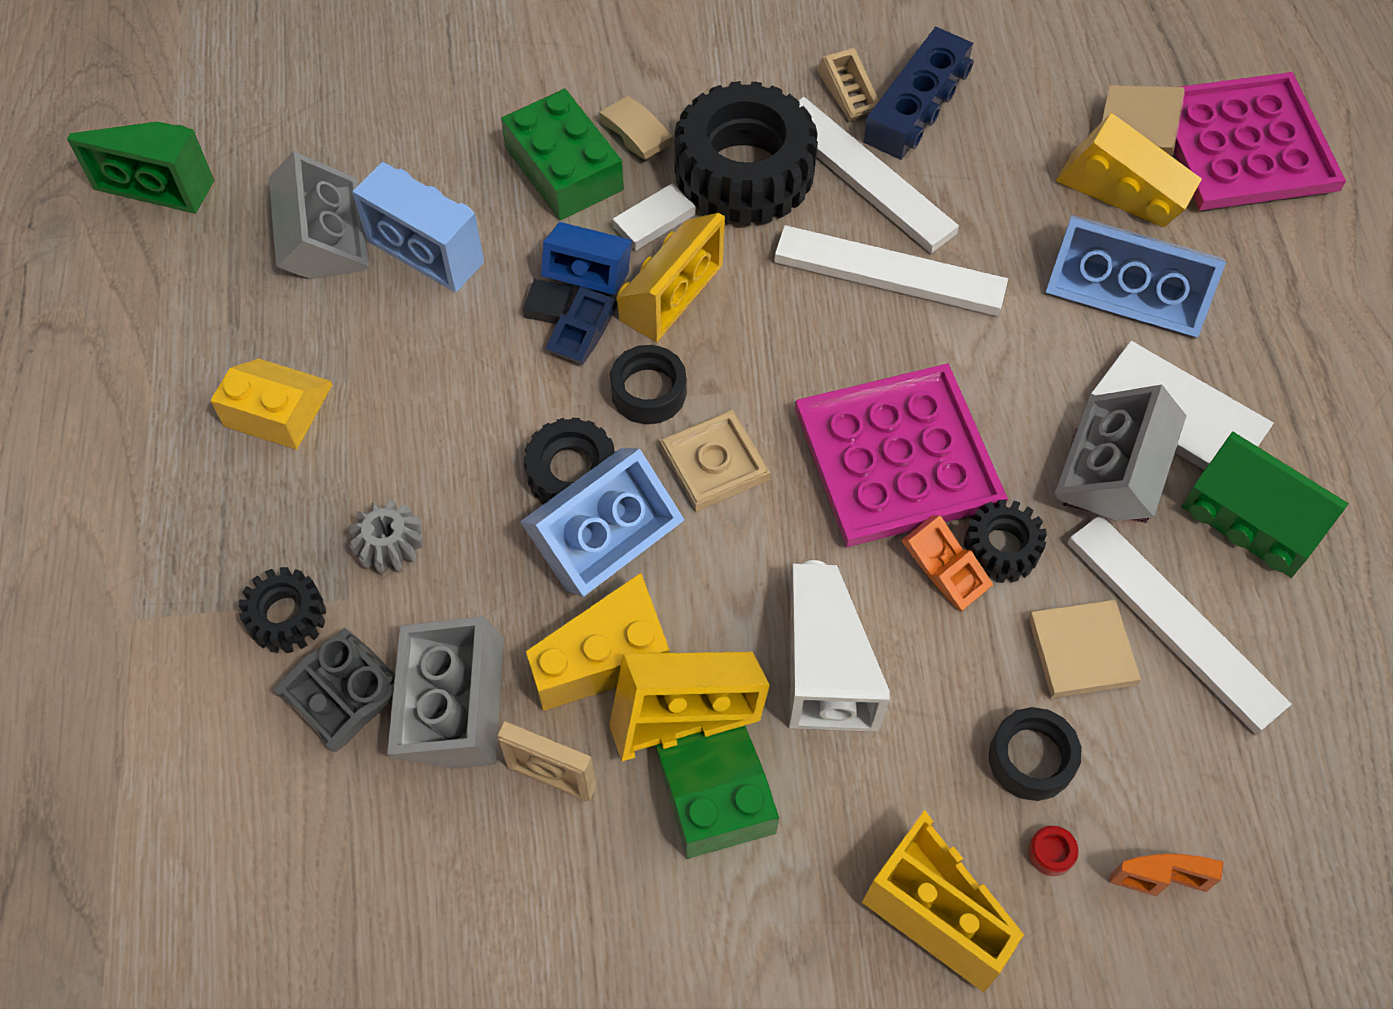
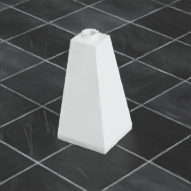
[789,560,890,732]

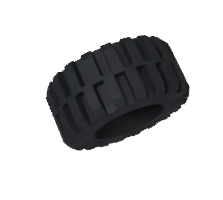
[674,81,818,226]

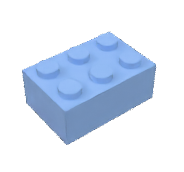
[352,161,484,293]
[520,448,685,597]

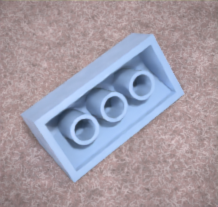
[1046,214,1226,338]

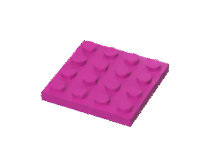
[1174,72,1346,211]
[795,363,1008,548]

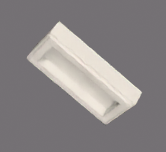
[613,183,695,251]

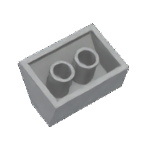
[269,151,369,279]
[1054,384,1187,521]
[387,616,504,768]

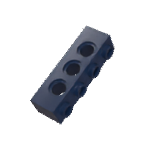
[863,26,974,160]

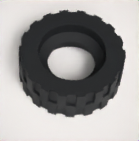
[524,417,616,504]

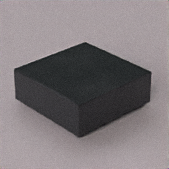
[523,279,572,324]

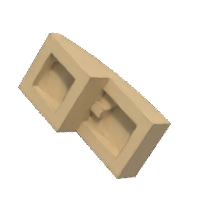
[599,96,674,160]

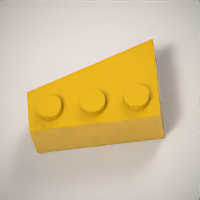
[1055,113,1202,228]
[526,573,670,711]
[862,810,1024,993]

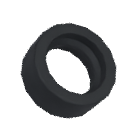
[610,344,687,425]
[988,707,1082,801]

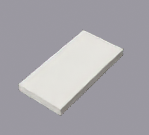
[1090,341,1274,470]

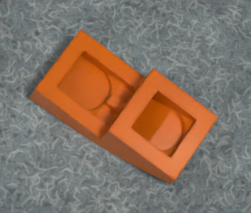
[901,515,994,611]
[1109,854,1224,896]

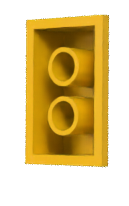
[617,213,725,342]

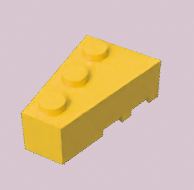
[609,651,770,762]

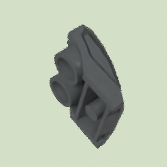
[273,628,395,752]

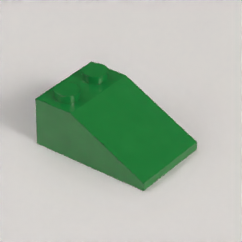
[67,121,215,214]
[654,726,779,859]

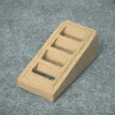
[818,48,879,121]

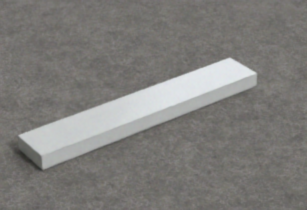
[798,97,959,254]
[774,225,1008,317]
[1067,515,1292,735]

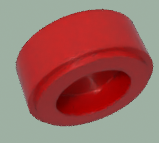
[1028,825,1079,876]

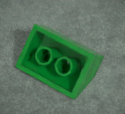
[1181,431,1349,578]

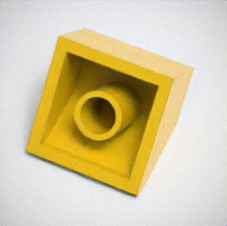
[210,358,333,450]

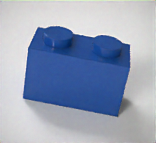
[541,222,632,295]

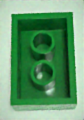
[501,88,624,221]

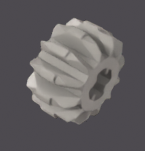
[349,499,424,575]

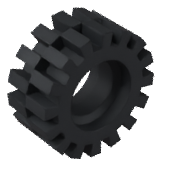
[964,499,1047,583]
[239,567,326,653]

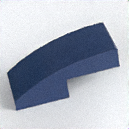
[545,286,617,365]

